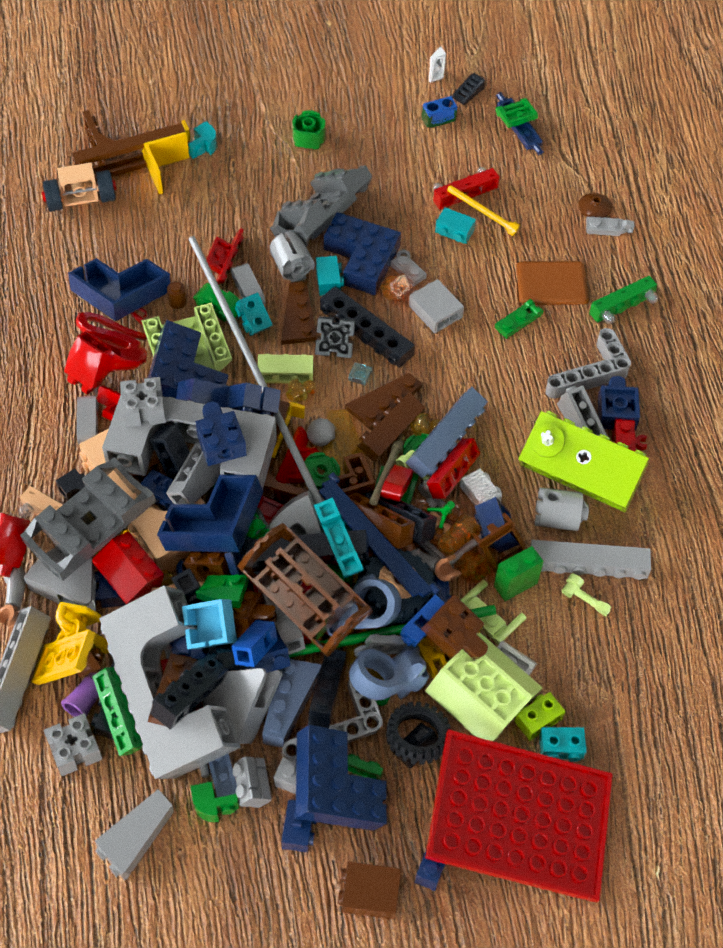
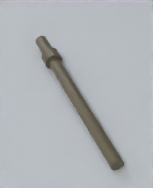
[370,434,405,505]

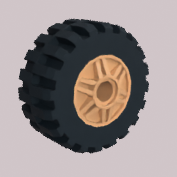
[356,548,436,627]

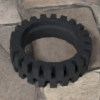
[386,702,450,765]

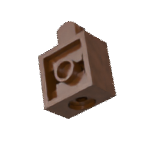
[184,551,242,582]
[232,591,277,638]
[421,594,488,660]

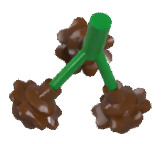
[412,498,464,546]

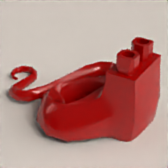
[64,307,147,394]
[0,512,30,578]

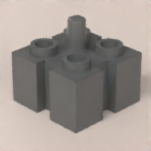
[315,316,356,358]

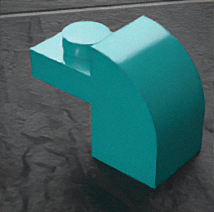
[188,121,217,159]

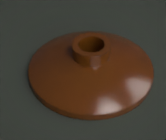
[578,193,612,218]

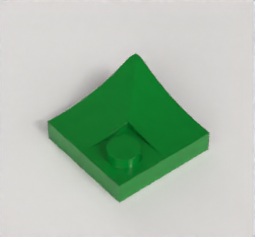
[196,574,249,608]

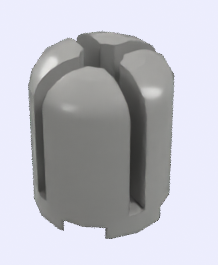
[270,231,315,282]

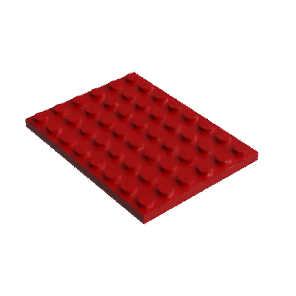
[425,730,613,903]

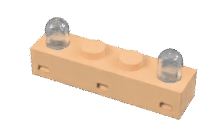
[18,486,62,518]

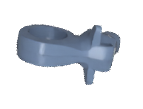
[327,574,402,636]
[349,645,430,700]

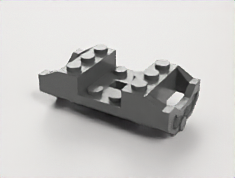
[270,165,372,247]
[20,457,156,581]

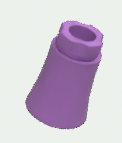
[61,672,99,717]

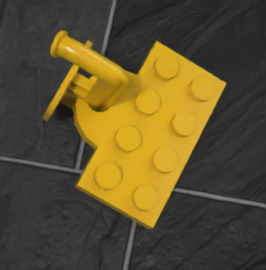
[31,602,109,685]

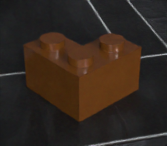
[337,452,375,497]

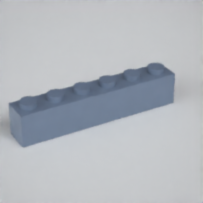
[405,386,488,478]

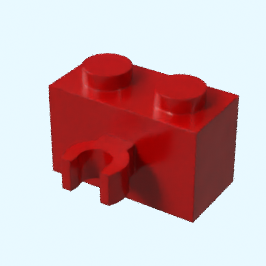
[612,419,647,452]

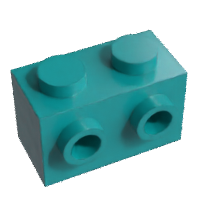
[435,207,476,244]
[316,256,344,296]
[235,292,273,336]
[539,727,587,762]

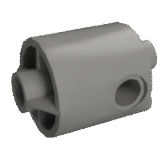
[534,487,589,531]

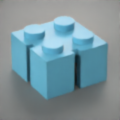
[182,599,237,649]

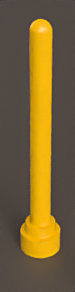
[447,186,520,236]

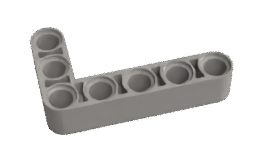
[545,328,631,399]
[281,678,382,760]

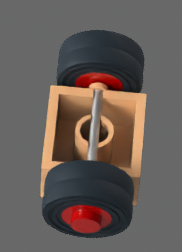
[42,163,117,212]

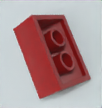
[92,531,164,605]

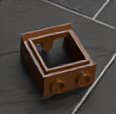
[472,513,527,574]

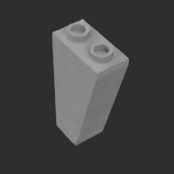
[557,386,608,437]
[166,442,221,504]
[258,589,305,655]
[95,789,174,881]

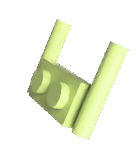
[460,579,527,645]

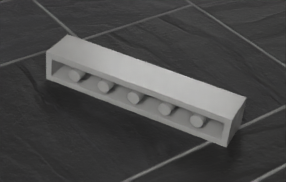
[530,540,651,580]
[0,606,51,733]

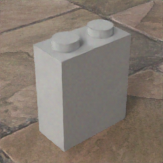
[409,279,464,334]

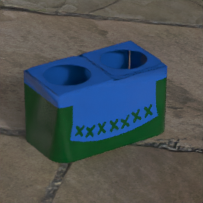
[422,96,458,128]

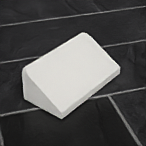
[429,47,446,82]
[497,641,537,675]

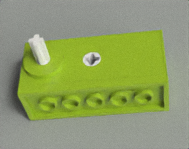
[518,411,649,513]

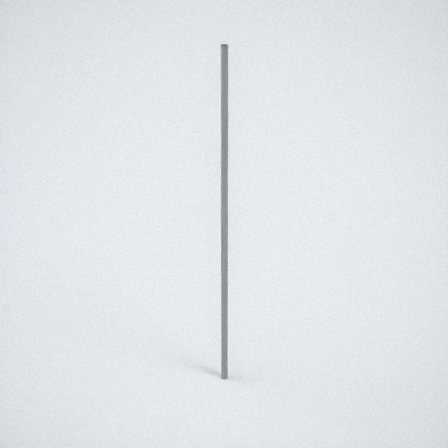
[189,236,323,504]

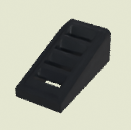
[452,73,485,105]

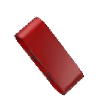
[381,464,414,502]

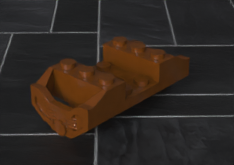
[238,522,373,657]

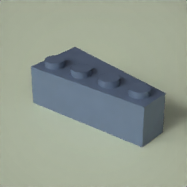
[262,659,322,748]

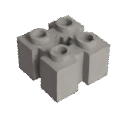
[120,377,166,428]
[44,713,102,776]

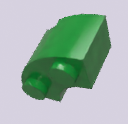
[193,283,240,322]

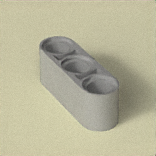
[231,263,265,304]
[77,396,98,445]

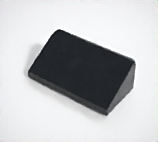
[392,723,438,768]

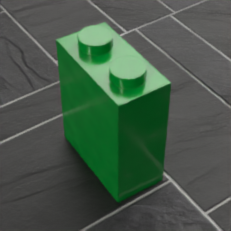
[494,546,544,601]

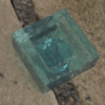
[348,362,372,386]

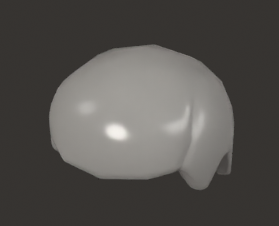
[307,418,336,447]

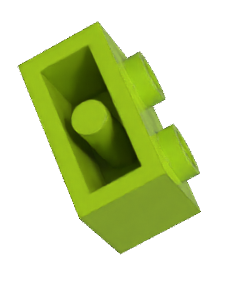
[514,692,566,741]

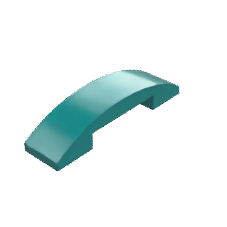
[314,497,364,578]

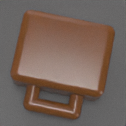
[516,261,589,305]

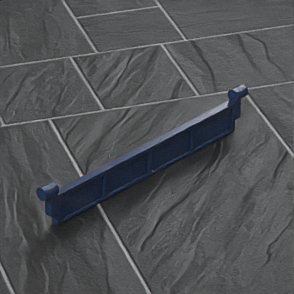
[319,472,442,598]

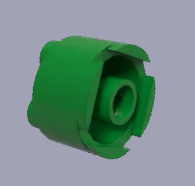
[292,110,325,149]

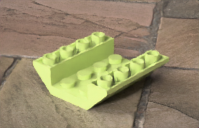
[141,303,232,371]
[425,633,543,741]

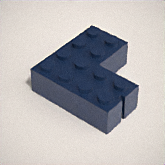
[324,212,401,296]
[68,258,170,321]
[148,320,229,399]
[176,378,281,415]
[157,475,264,552]
[296,725,387,831]

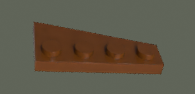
[281,281,317,345]
[345,373,422,430]
[148,653,198,726]

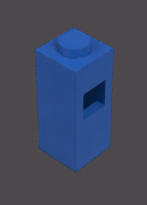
[400,594,444,648]
[232,620,278,667]

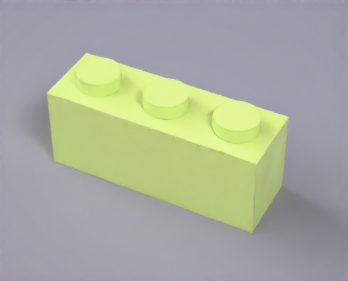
[258,354,313,384]

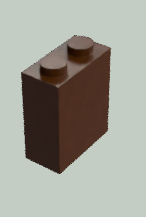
[337,861,401,920]

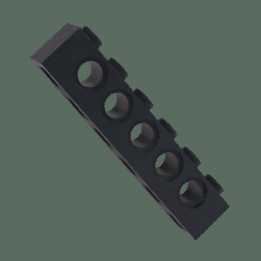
[320,286,415,368]

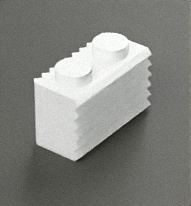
[460,468,502,506]

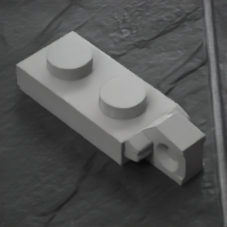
[586,217,634,236]

